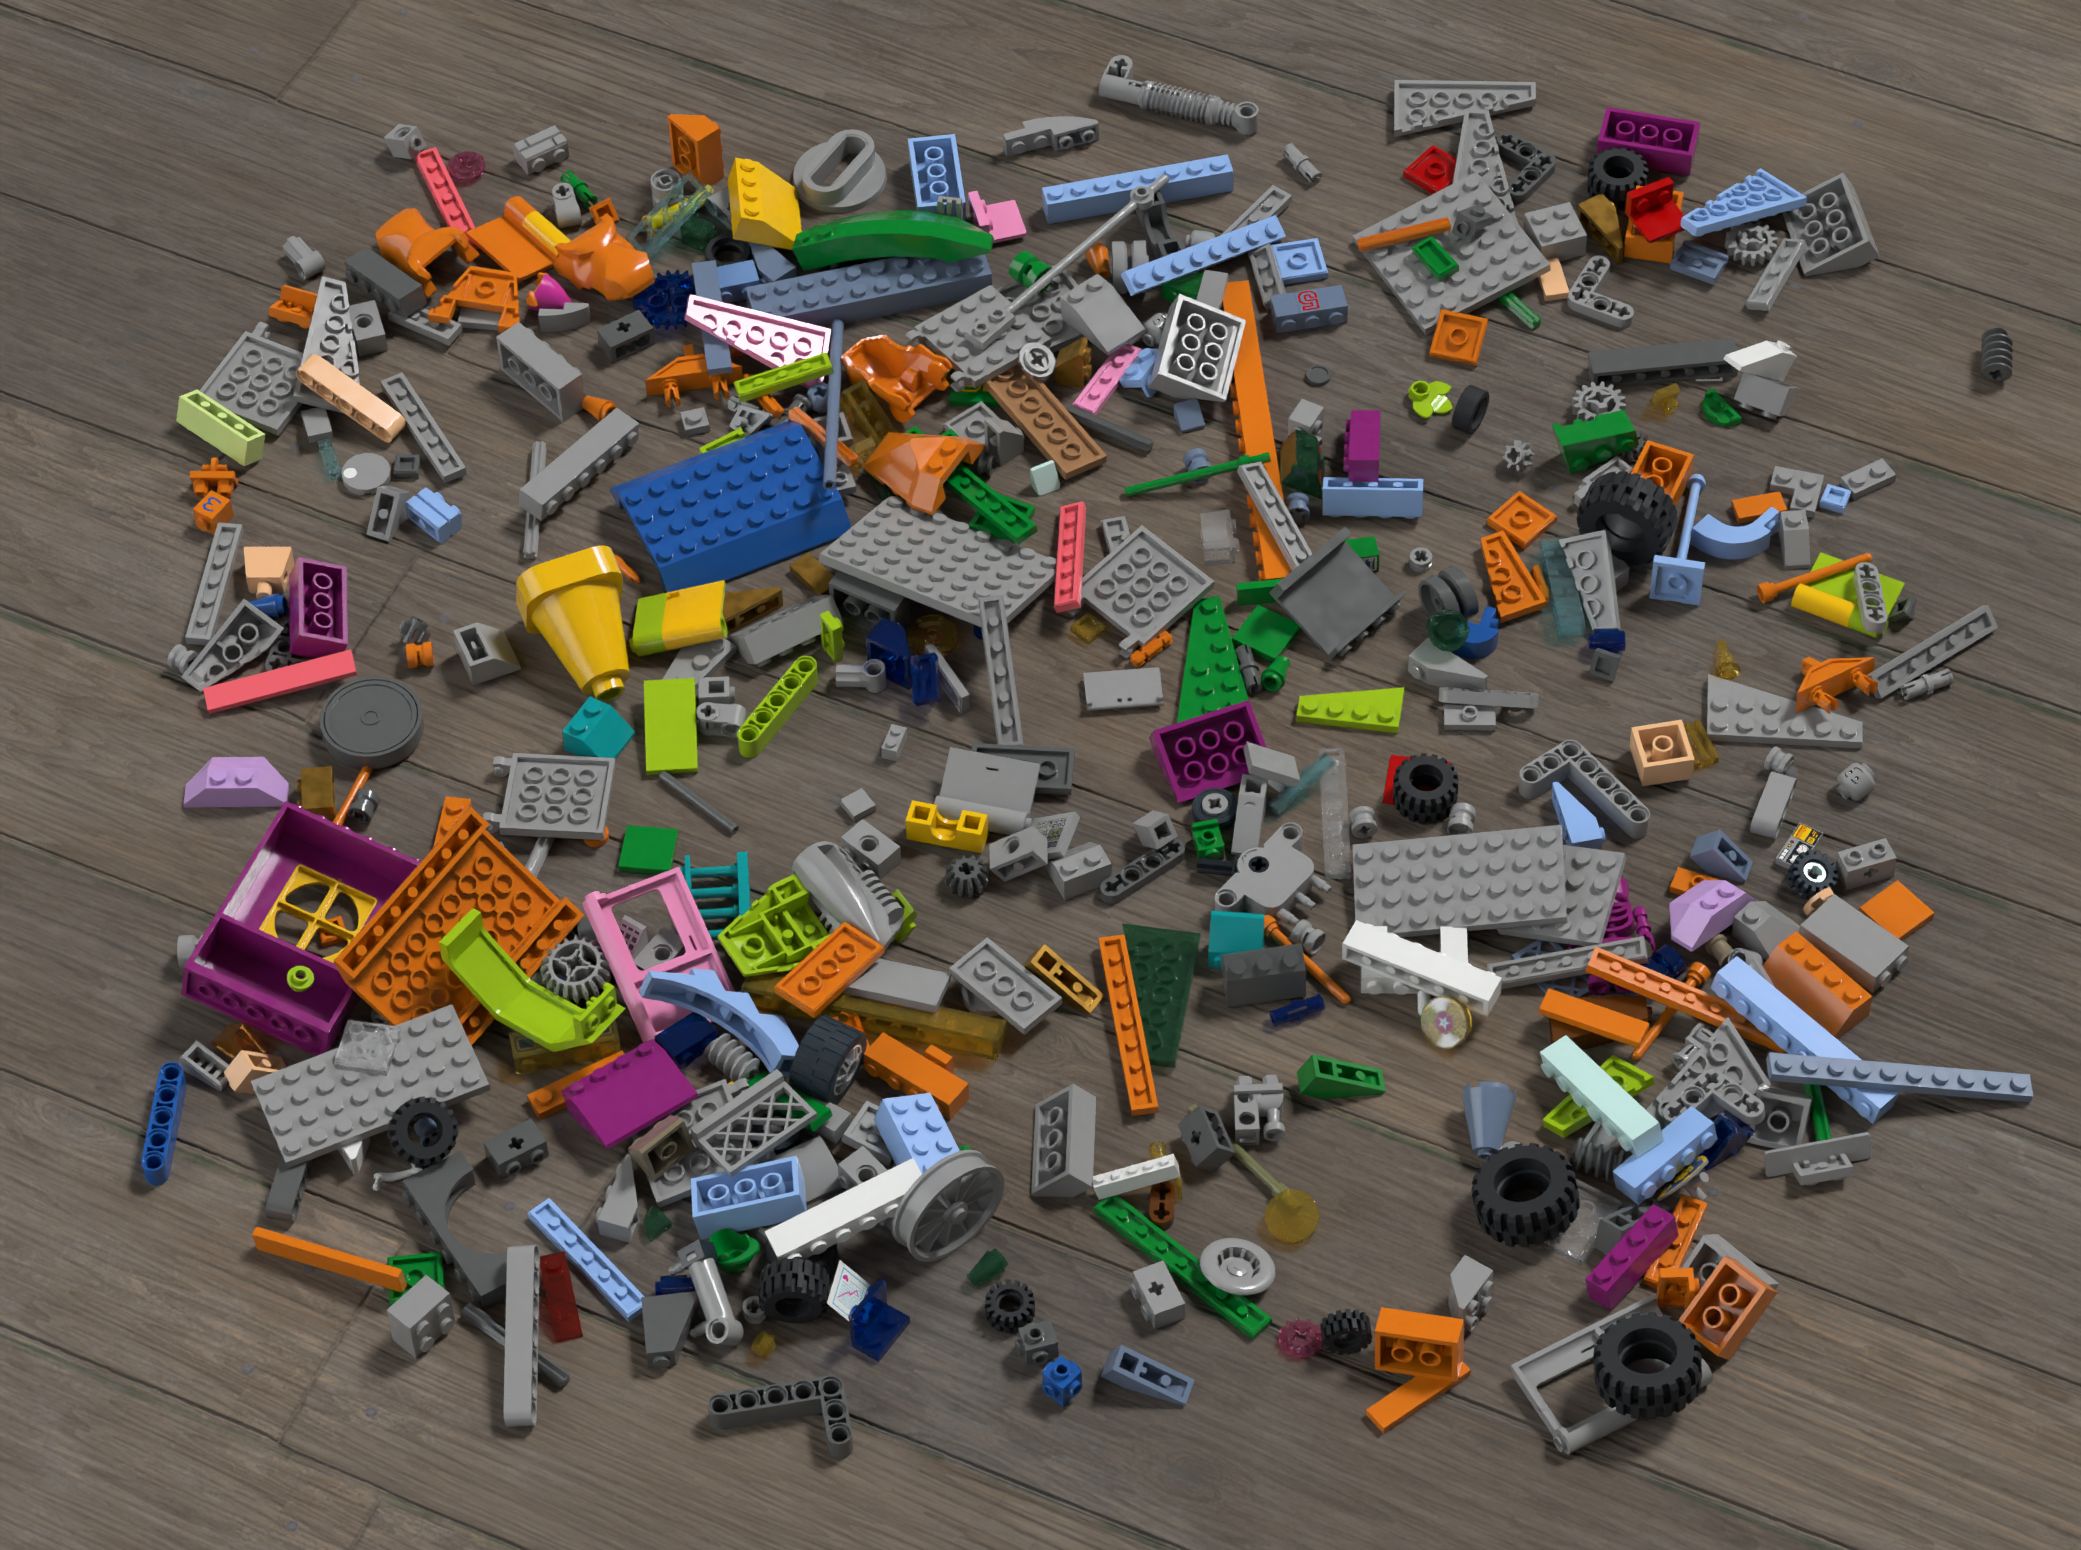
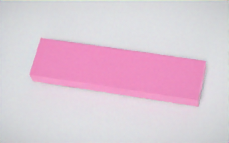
[1072,343,1142,415]

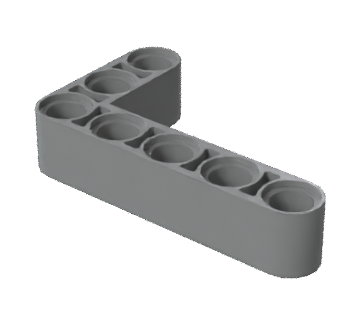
[1518,740,1650,839]

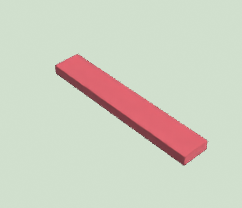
[414,147,480,250]
[1054,501,1086,613]
[203,649,357,714]

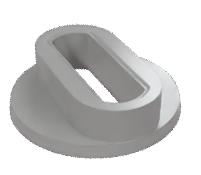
[792,129,887,213]

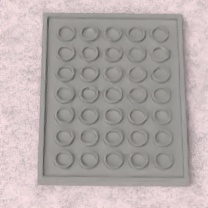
[819,495,1057,627]

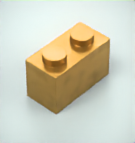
[296,766,336,822]

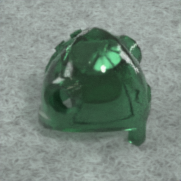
[1426,609,1470,652]

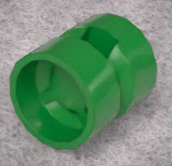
[1009,250,1053,294]

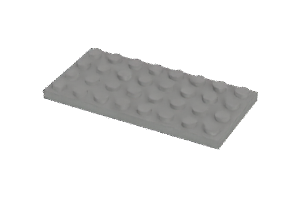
[1353,825,1568,938]
[251,1004,490,1168]

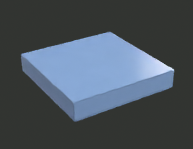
[1271,238,1328,285]

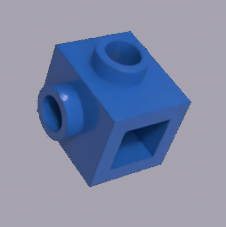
[1042,1356,1082,1407]

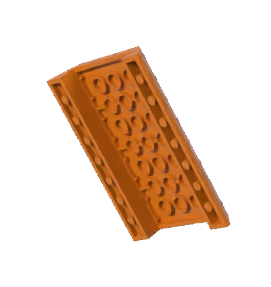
[333,807,584,1046]

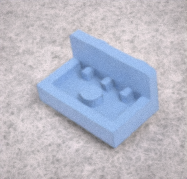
[1119,348,1158,398]

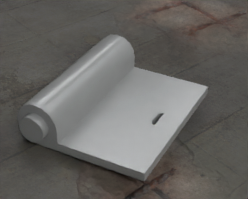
[934,747,1041,835]

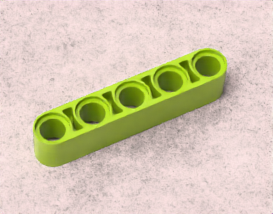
[737,656,818,758]

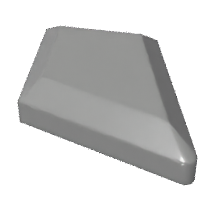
[729,405,773,438]

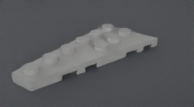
[1394,80,1536,137]
[1453,109,1518,223]
[292,276,360,414]
[1706,674,1863,749]
[1630,1017,1771,1155]

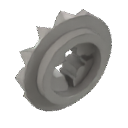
[1018,342,1056,380]

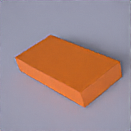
[1731,491,1787,524]

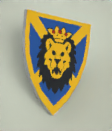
[1657,1156,1709,1201]

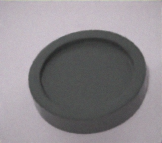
[1306,365,1331,386]

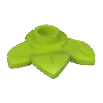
[1408,381,1453,419]

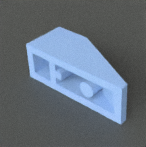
[1551,782,1606,850]

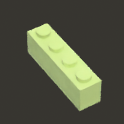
[176,389,265,466]

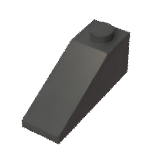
[1594,1197,1671,1256]

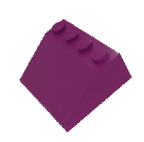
[1149,700,1267,804]
[561,1039,699,1150]

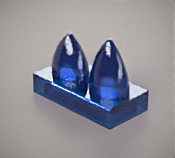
[911,652,940,706]

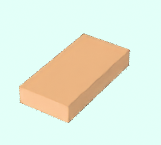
[1538,258,1569,301]

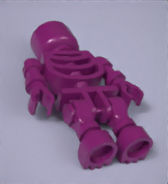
[1569,877,1655,996]

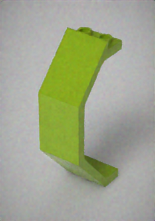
[439,908,626,1052]

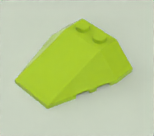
[718,873,832,977]

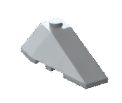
[181,599,284,693]

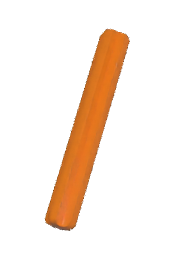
[1357,217,1451,252]
[788,407,858,467]

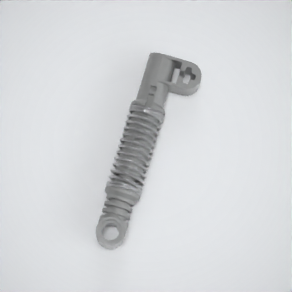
[1099,55,1259,135]

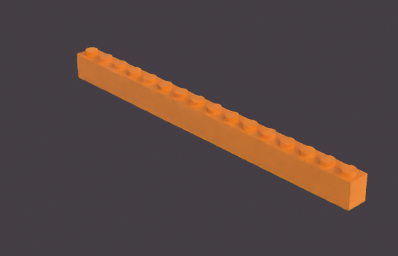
[1221,280,1292,581]

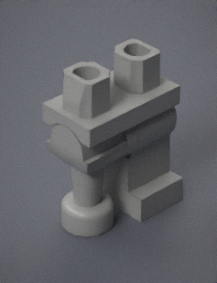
[1234,1075,1286,1146]

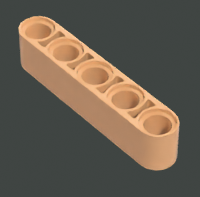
[296,354,406,443]

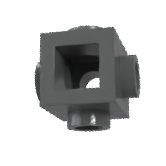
[1015,1320,1059,1365]

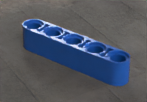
[141,1062,187,1186]

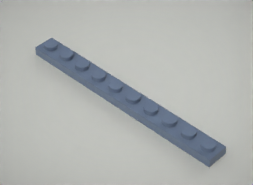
[1766,1052,2033,1103]

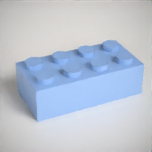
[908,134,966,221]
[874,1093,960,1174]
[691,1156,807,1240]

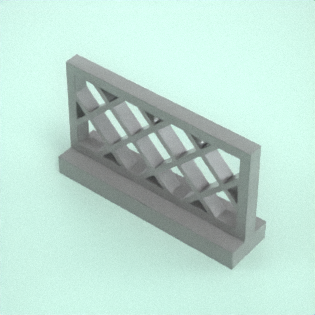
[690,1069,818,1177]

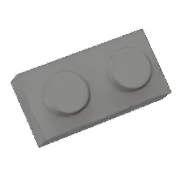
[1840,458,1896,500]

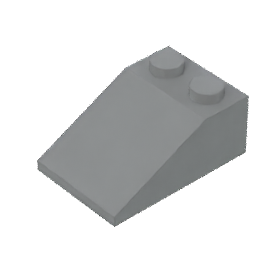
[1060,274,1145,355]

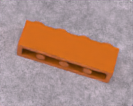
[863,1032,969,1120]

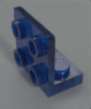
[848,1278,910,1362]

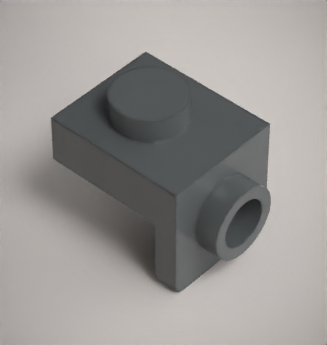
[1452,206,1493,243]

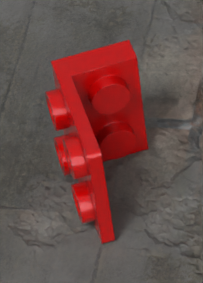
[1625,177,1685,243]

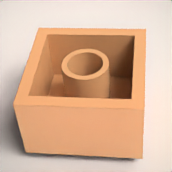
[1630,720,1695,786]

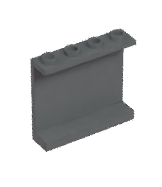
[1269,527,1406,660]

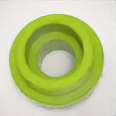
[287,966,314,992]

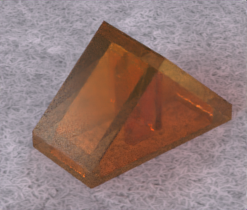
[211,1022,269,1059]

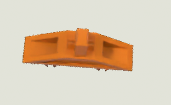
[645,344,743,408]
[1796,657,1878,714]

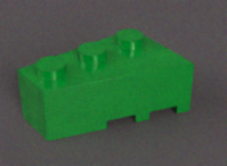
[1552,410,1639,474]

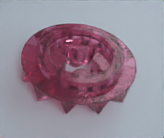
[448,151,486,182]
[1279,1317,1323,1358]

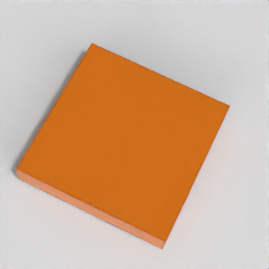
[1429,309,1489,366]
[1486,491,1557,550]
[1859,880,1934,941]

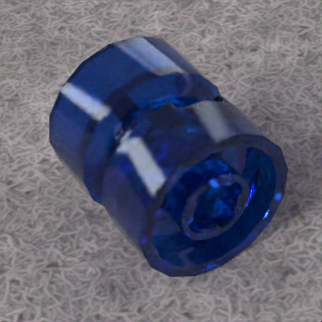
[1639,945,1686,979]

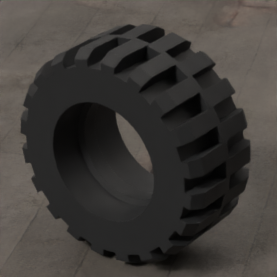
[1576,471,1678,566]
[1471,1143,1580,1248]
[1594,1312,1702,1420]

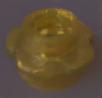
[751,1331,776,1357]

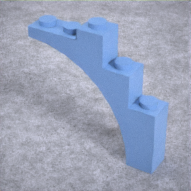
[639,968,799,1077]

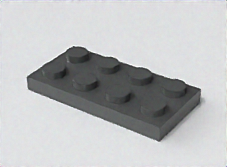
[972,743,1075,795]

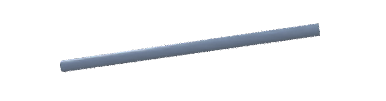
[823,319,844,490]

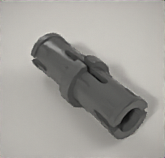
[1235,645,1262,694]

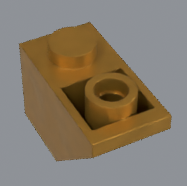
[1054,337,1092,388]

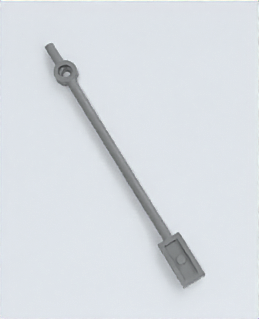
[965,174,1169,349]

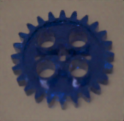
[633,269,696,330]

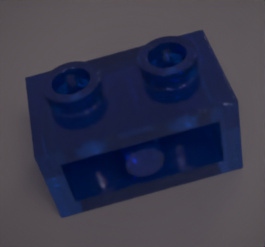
[654,1012,717,1069]

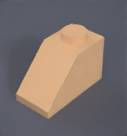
[224,1050,287,1094]

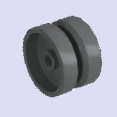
[1418,566,1479,631]

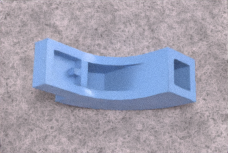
[1691,507,1779,559]

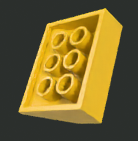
[728,158,802,250]

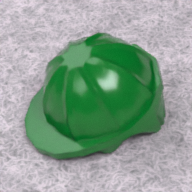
[709,1228,760,1274]

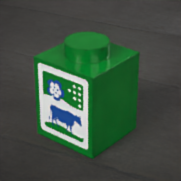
[1345,536,1380,572]

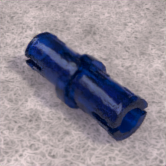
[1269,994,1325,1027]

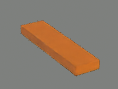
[1538,988,1649,1048]
[1643,1194,1708,1289]
[1366,1361,1471,1434]

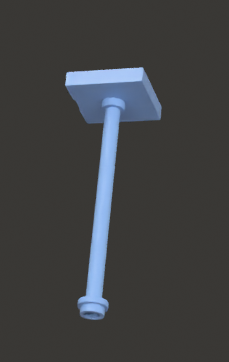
[1649,474,1706,606]

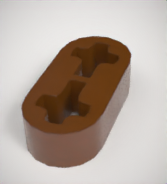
[1149,1181,1175,1230]

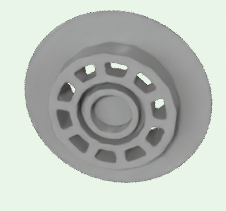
[1200,1238,1276,1295]

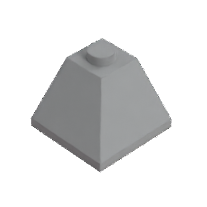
[1731,901,1800,960]

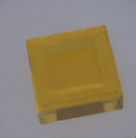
[1070,612,1106,645]

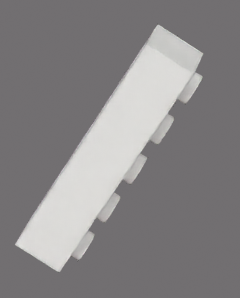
[1093,1154,1180,1200]

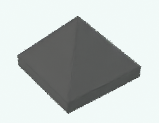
[1888,595,1916,622]

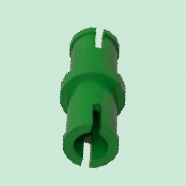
[560,170,598,209]

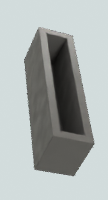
[344,247,427,318]

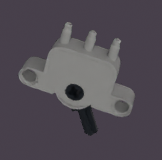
[1196,822,1332,927]

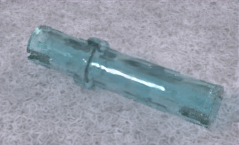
[1268,752,1335,816]

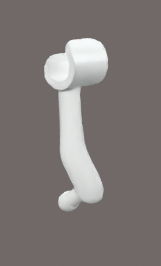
[373,1164,428,1191]

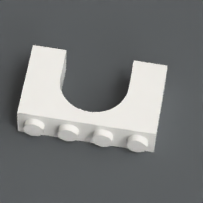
[1361,926,1468,995]

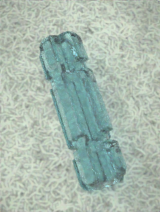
[318,438,341,480]

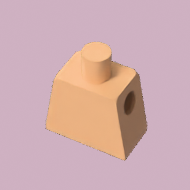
[244,547,294,599]

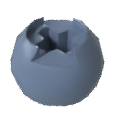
[806,383,828,413]

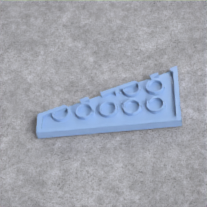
[1681,168,1807,236]

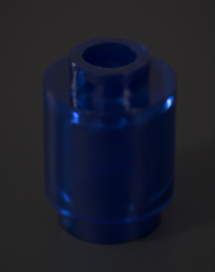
[1588,628,1626,654]
[655,1274,695,1296]

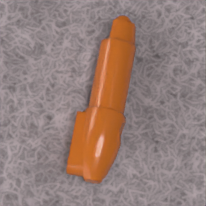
[614,554,641,584]
[1532,565,1549,604]

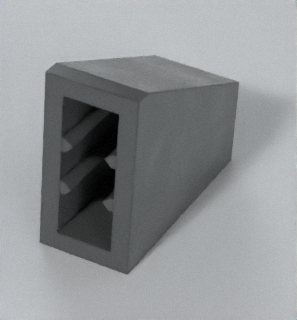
[641,1291,699,1369]

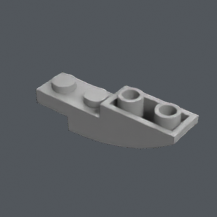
[1003,116,1099,157]

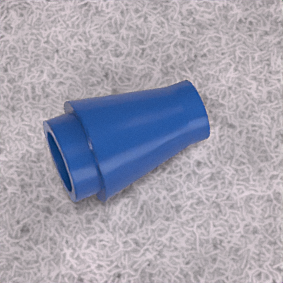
[249,593,288,618]

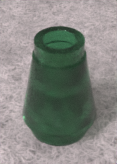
[967,1248,1008,1288]

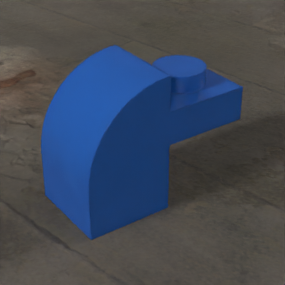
[1452,606,1499,659]

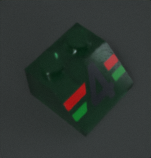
[1280,429,1325,500]

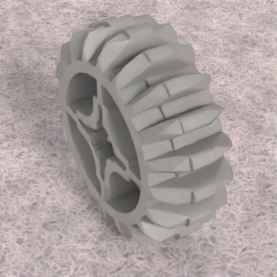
[540,935,612,1004]

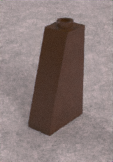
[1549,996,1652,1050]

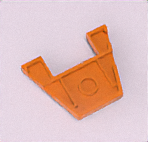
[428,266,520,333]

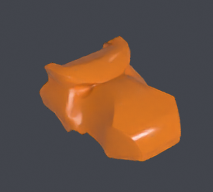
[375,208,480,299]
[554,213,654,301]
[841,335,953,424]

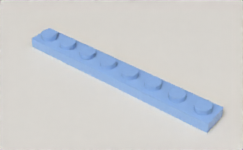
[1121,215,1286,296]

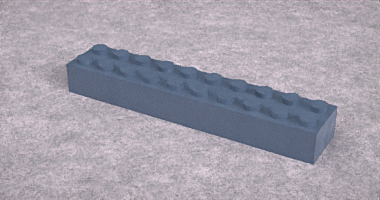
[746,254,992,328]

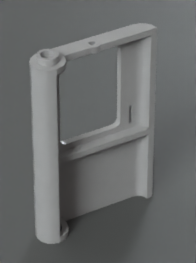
[1511,1294,1713,1454]

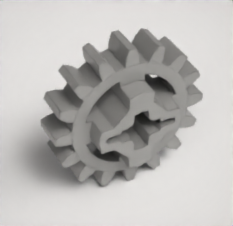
[1725,221,1778,266]
[1572,382,1626,422]

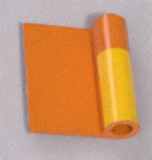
[466,196,571,282]

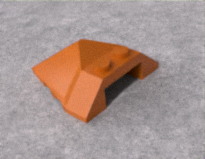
[863,432,985,515]

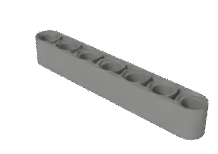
[504,1244,540,1428]

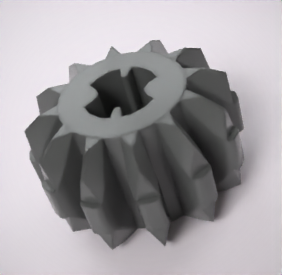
[945,854,989,899]

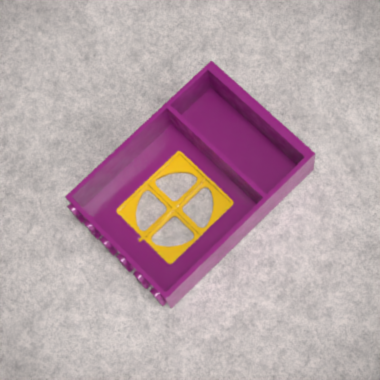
[181,801,421,1056]

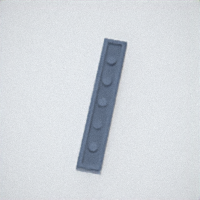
[692,260,732,375]

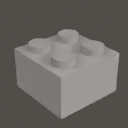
[1524,202,1587,261]
[387,1275,455,1358]

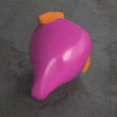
[526,272,572,312]

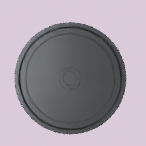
[320,676,424,769]

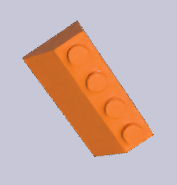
[1763,931,1872,1039]

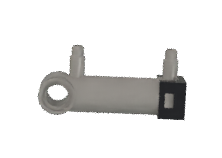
[668,1239,744,1347]

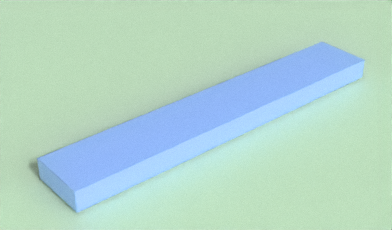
[528,1198,644,1322]

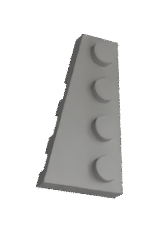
[1559,530,1621,634]

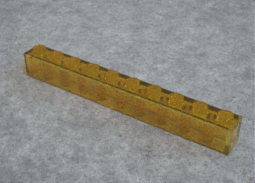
[741,972,1007,1061]

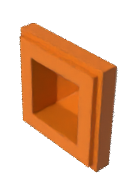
[589,198,619,224]

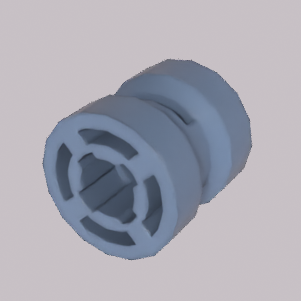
[1183,448,1212,483]

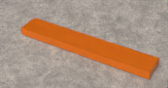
[252,1227,407,1293]

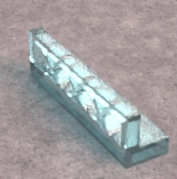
[625,172,714,258]

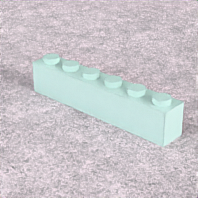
[1540,1035,1664,1158]

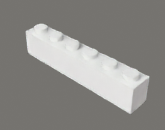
[1342,920,1502,1017]
[765,1158,922,1260]

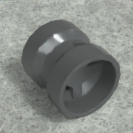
[347,788,381,824]

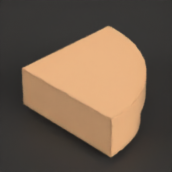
[1803,887,1834,917]

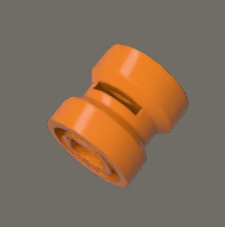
[406,641,434,669]

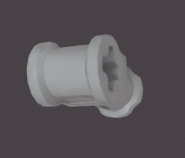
[1671,1022,1713,1071]

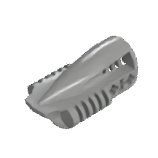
[791,841,904,950]

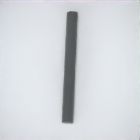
[659,771,739,834]

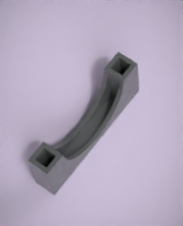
[402,1151,541,1311]

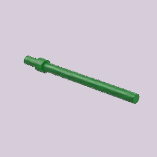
[1124,452,1271,497]

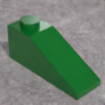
[1297,1054,1386,1099]

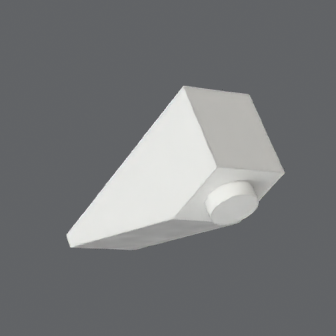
[1724,340,1797,381]

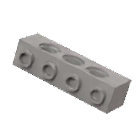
[838,1146,908,1248]

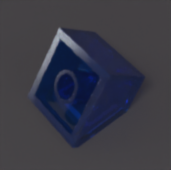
[866,617,912,690]

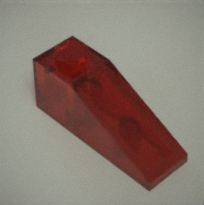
[540,1251,583,1343]

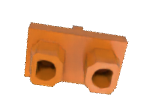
[190,457,238,498]

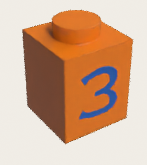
[193,490,234,535]

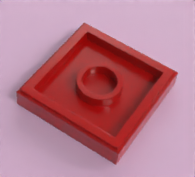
[1403,145,1457,194]

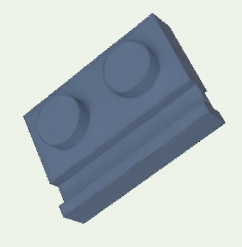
[1670,240,1729,285]

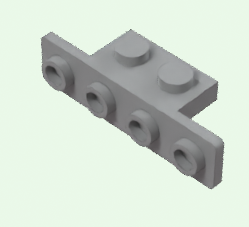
[1764,1132,1872,1186]

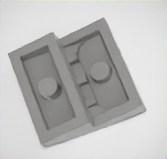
[772,1135,843,1205]

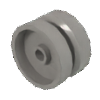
[1112,240,1149,294]

